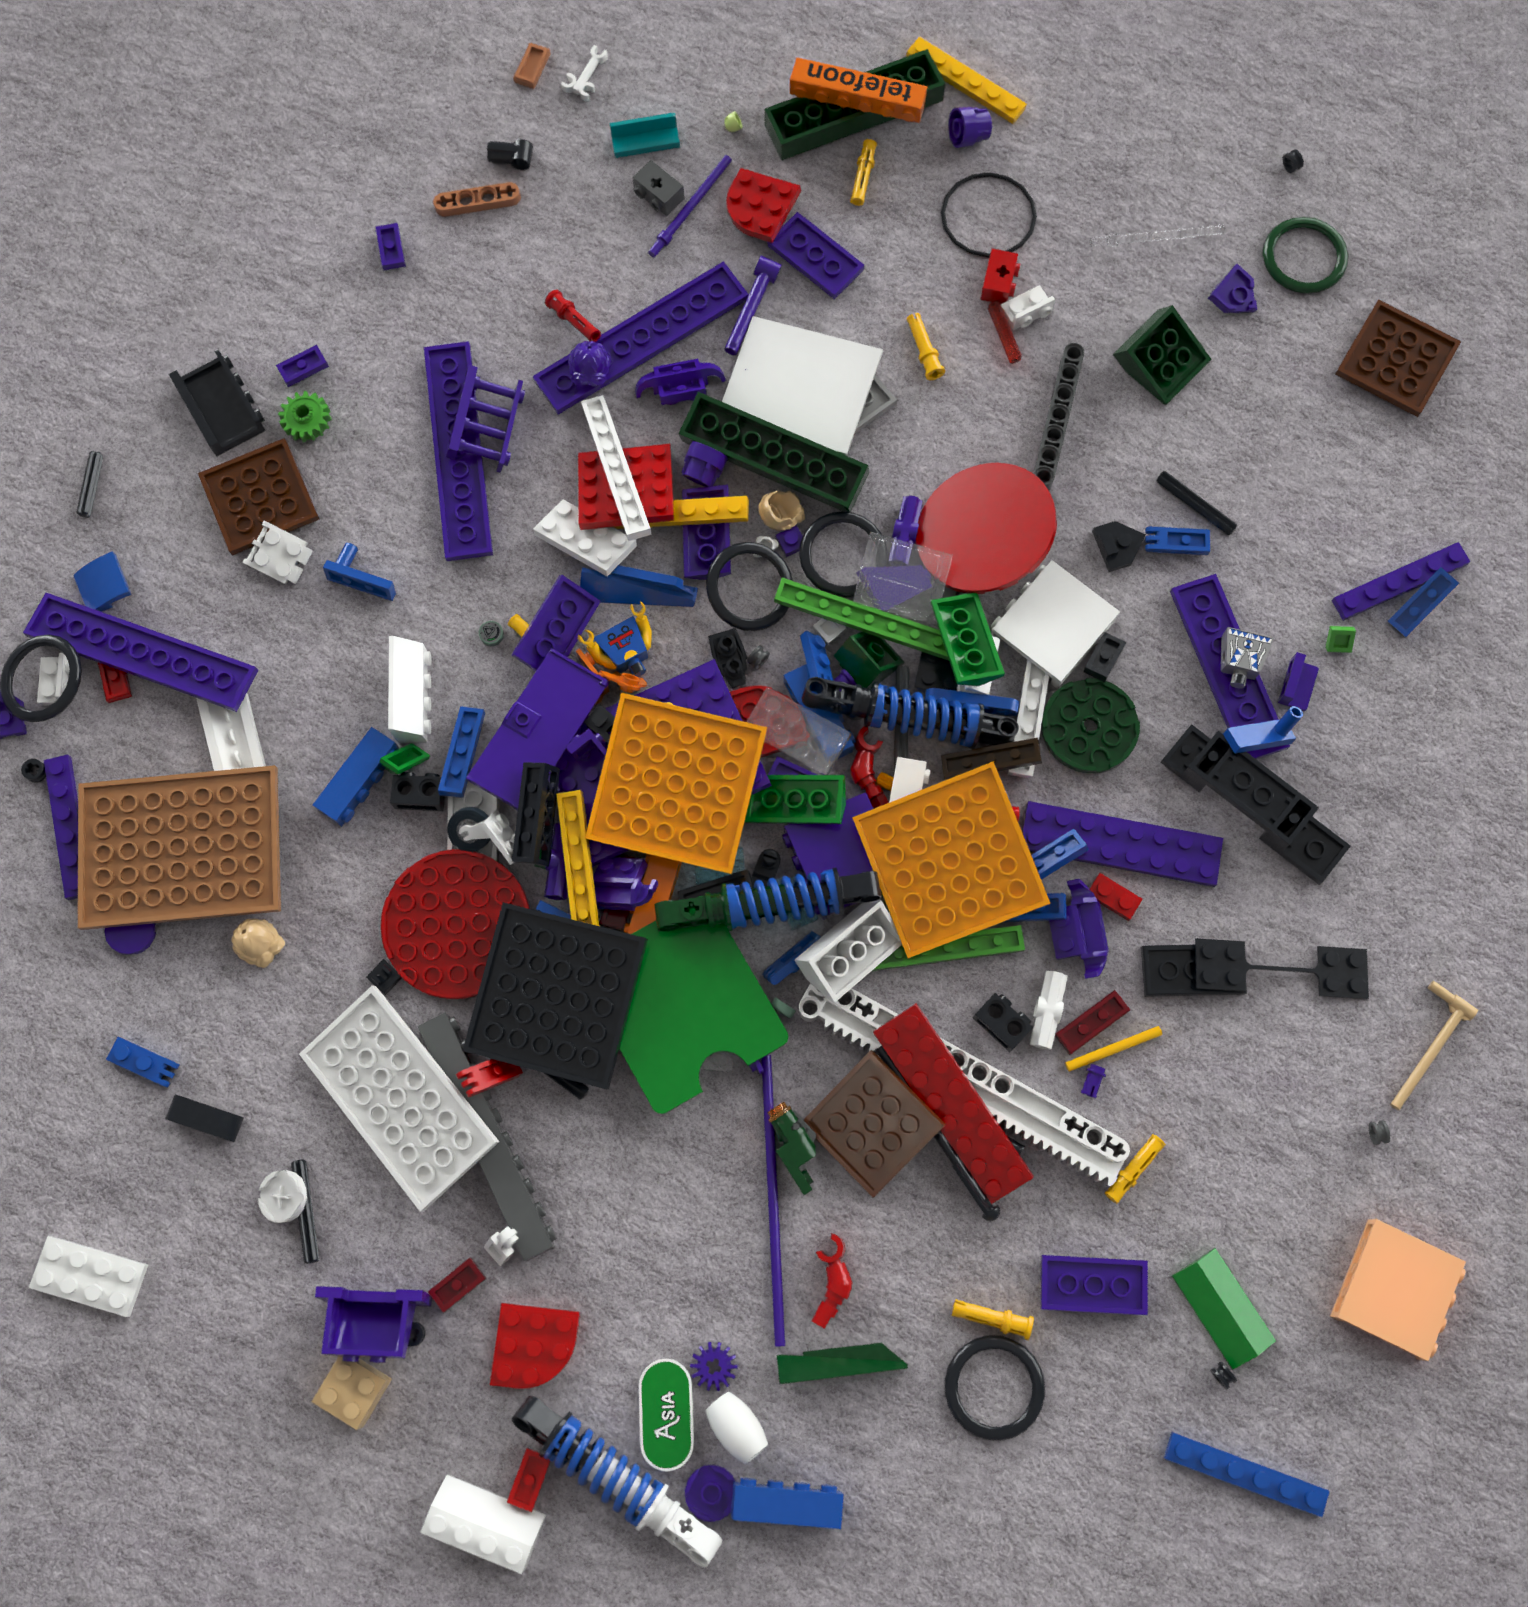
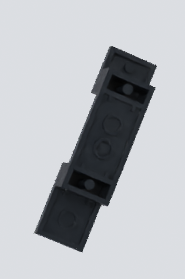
[1160,724,1351,885]

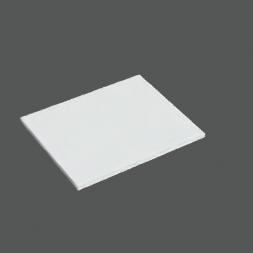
[722,316,883,455]

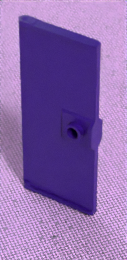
[466,649,610,811]

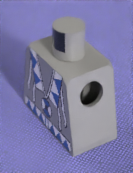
[1221,627,1274,688]

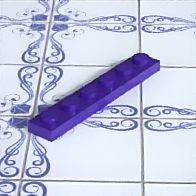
[1332,542,1471,621]
[44,754,78,900]

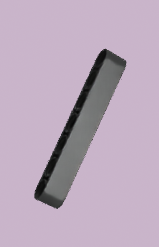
[1033,343,1084,491]

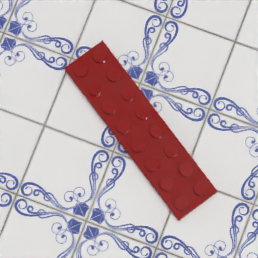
[873,1003,1033,1204]

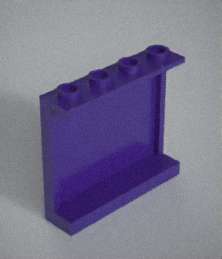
[782,792,882,920]

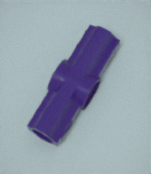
[888,495,923,566]
[544,823,568,901]

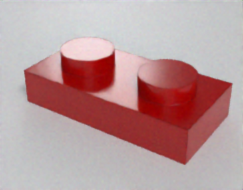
[1090,873,1143,921]
[506,1448,551,1512]

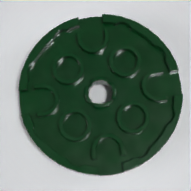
[1041,678,1140,773]

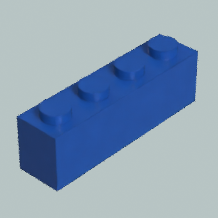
[783,664,856,765]
[312,727,400,827]
[731,1478,844,1529]

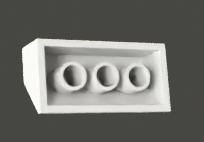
[388,636,431,744]
[794,900,902,1003]
[420,1475,546,1574]

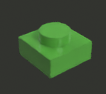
[1325,626,1356,653]

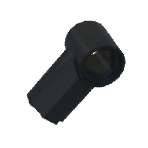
[487,139,533,170]

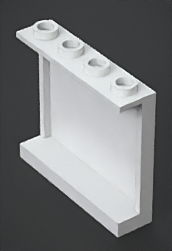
[990,560,1120,689]

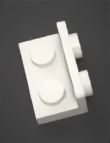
[1000,285,1055,331]
[37,653,70,706]

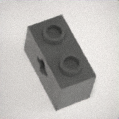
[632,160,685,216]

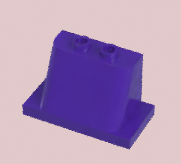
[315,1286,432,1363]

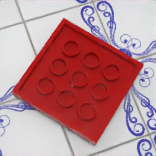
[578,444,674,530]

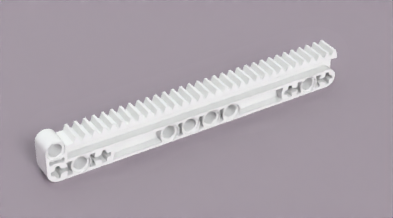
[799,983,1130,1187]

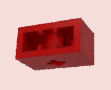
[980,248,1021,304]

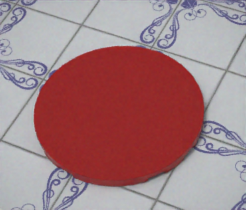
[916,463,1057,594]
[381,849,530,999]

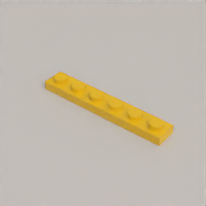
[906,36,1027,124]
[614,496,749,529]
[556,790,599,926]

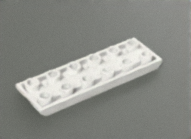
[196,693,266,771]

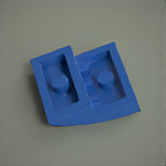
[73,551,132,612]

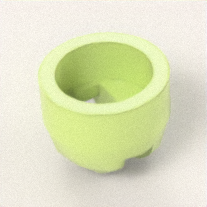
[724,111,743,132]

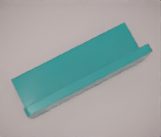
[610,112,680,158]

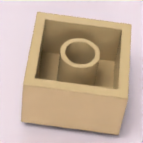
[311,1356,392,1430]

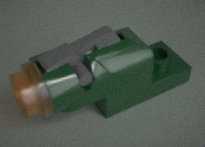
[767,1102,816,1195]

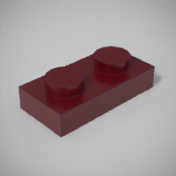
[428,1257,487,1313]

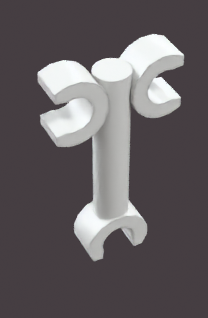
[561,45,608,102]

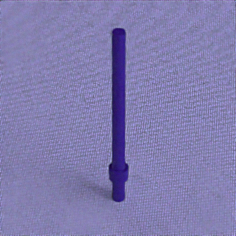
[648,155,732,258]

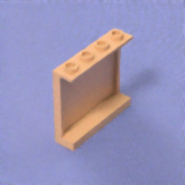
[1330,1219,1466,1361]

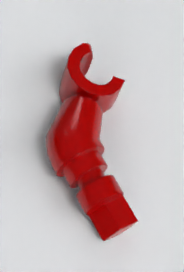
[850,726,889,809]
[811,1233,852,1329]

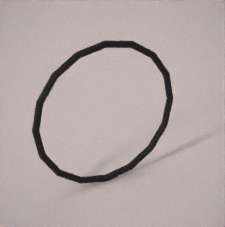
[941,172,1037,258]

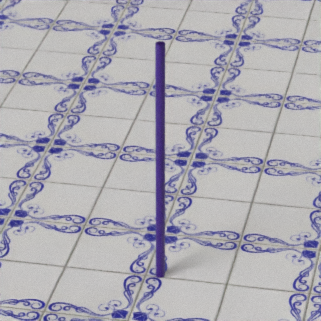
[761,1055,785,1347]

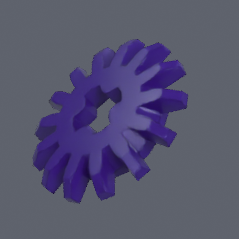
[690,1342,738,1391]

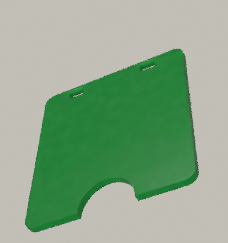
[619,896,788,1114]

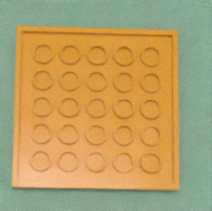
[585,693,768,874]
[852,761,1050,958]

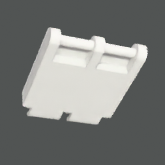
[242,521,313,585]

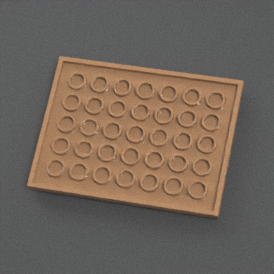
[78,765,281,930]

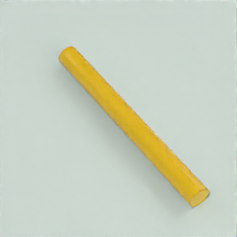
[1065,1026,1162,1072]

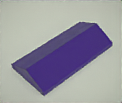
[682,485,731,580]

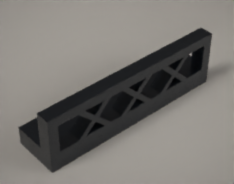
[512,762,560,867]

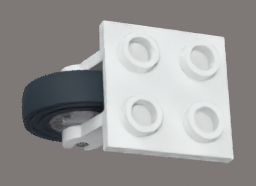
[447,807,515,865]

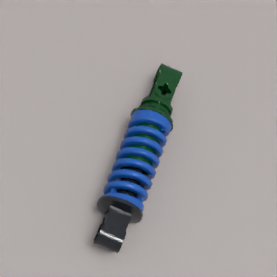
[654,867,882,932]

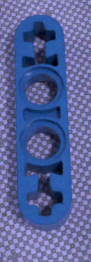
[925,688,1019,716]

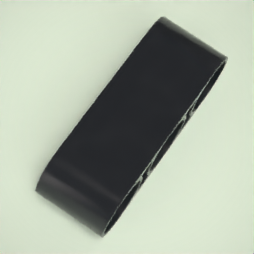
[165,1094,244,1142]

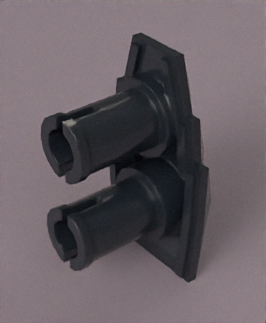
[708,628,748,688]

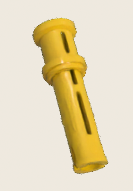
[907,313,945,380]
[951,1299,1034,1340]

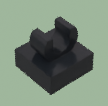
[366,959,402,995]

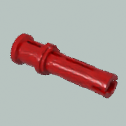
[545,289,601,342]

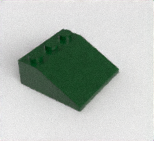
[1113,305,1212,405]

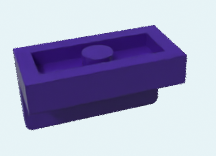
[1278,652,1319,711]

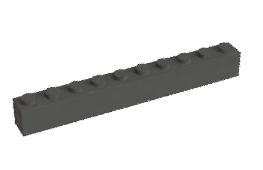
[417,1013,557,1261]

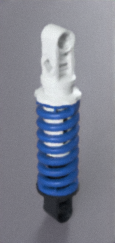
[512,1396,722,1567]

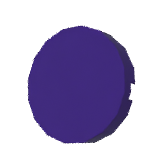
[104,923,156,955]
[685,1464,736,1522]

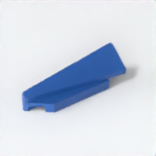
[580,565,698,607]

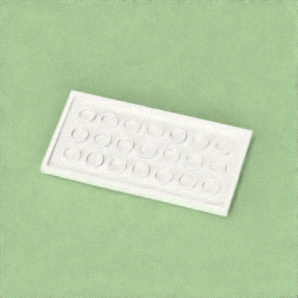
[299,986,499,1212]

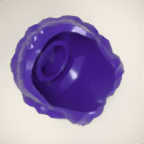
[568,341,610,386]

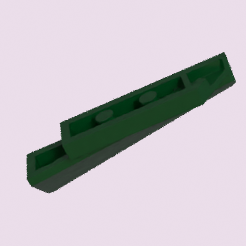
[777,1343,908,1384]

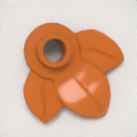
[601,671,647,693]

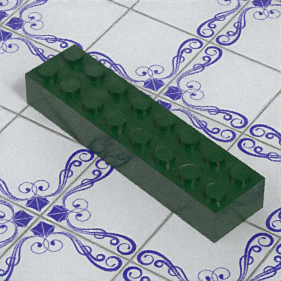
[764,49,945,161]
[678,392,869,512]

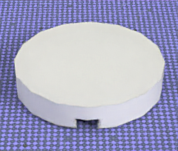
[258,1170,307,1223]

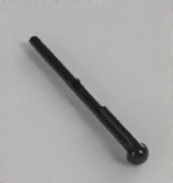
[875,1045,1000,1221]

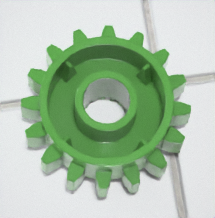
[278,391,332,442]

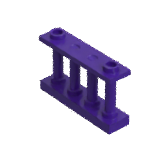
[446,365,525,473]

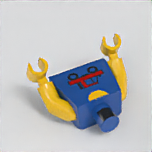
[577,601,652,677]

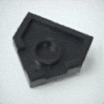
[1092,521,1146,572]

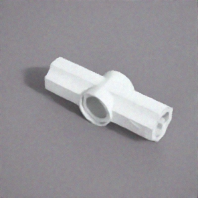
[1029,971,1068,1050]

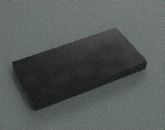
[1141,945,1247,997]

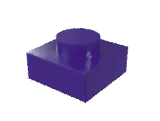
[775,525,803,558]

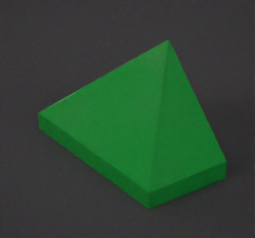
[379,743,430,775]

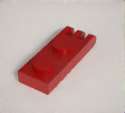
[456,1059,523,1097]

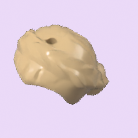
[759,491,805,531]
[232,918,285,968]

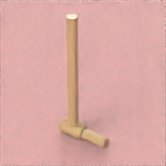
[1390,981,1478,1110]

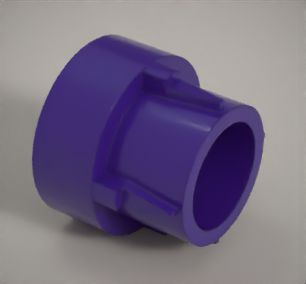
[948,107,992,148]
[681,441,728,487]

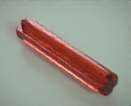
[988,301,1022,364]

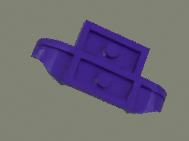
[635,359,726,405]
[593,858,658,911]
[1049,879,1109,979]

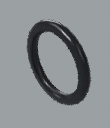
[799,511,888,598]
[706,542,793,631]
[0,634,82,722]
[945,1335,1045,1441]

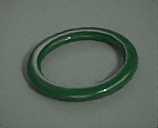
[1263,217,1348,294]

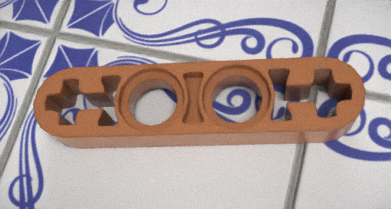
[433,182,521,217]

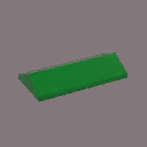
[930,593,1005,687]
[745,775,846,824]
[1172,1248,1276,1370]

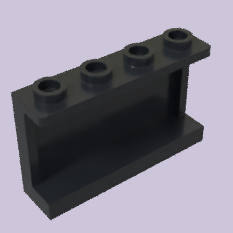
[168,349,266,457]

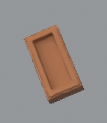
[513,43,551,89]

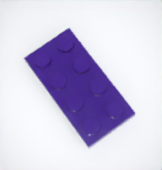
[767,212,865,300]
[512,575,601,671]
[1040,1255,1148,1315]

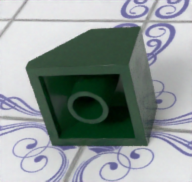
[833,632,905,689]

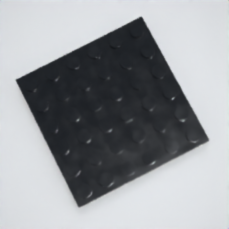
[462,902,648,1090]

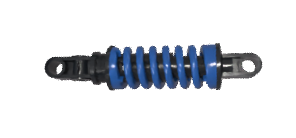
[802,677,1019,749]

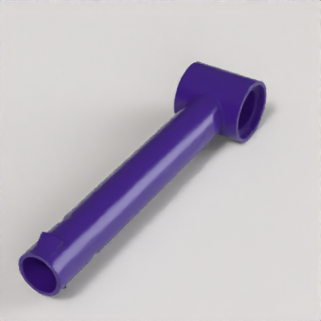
[724,255,782,355]

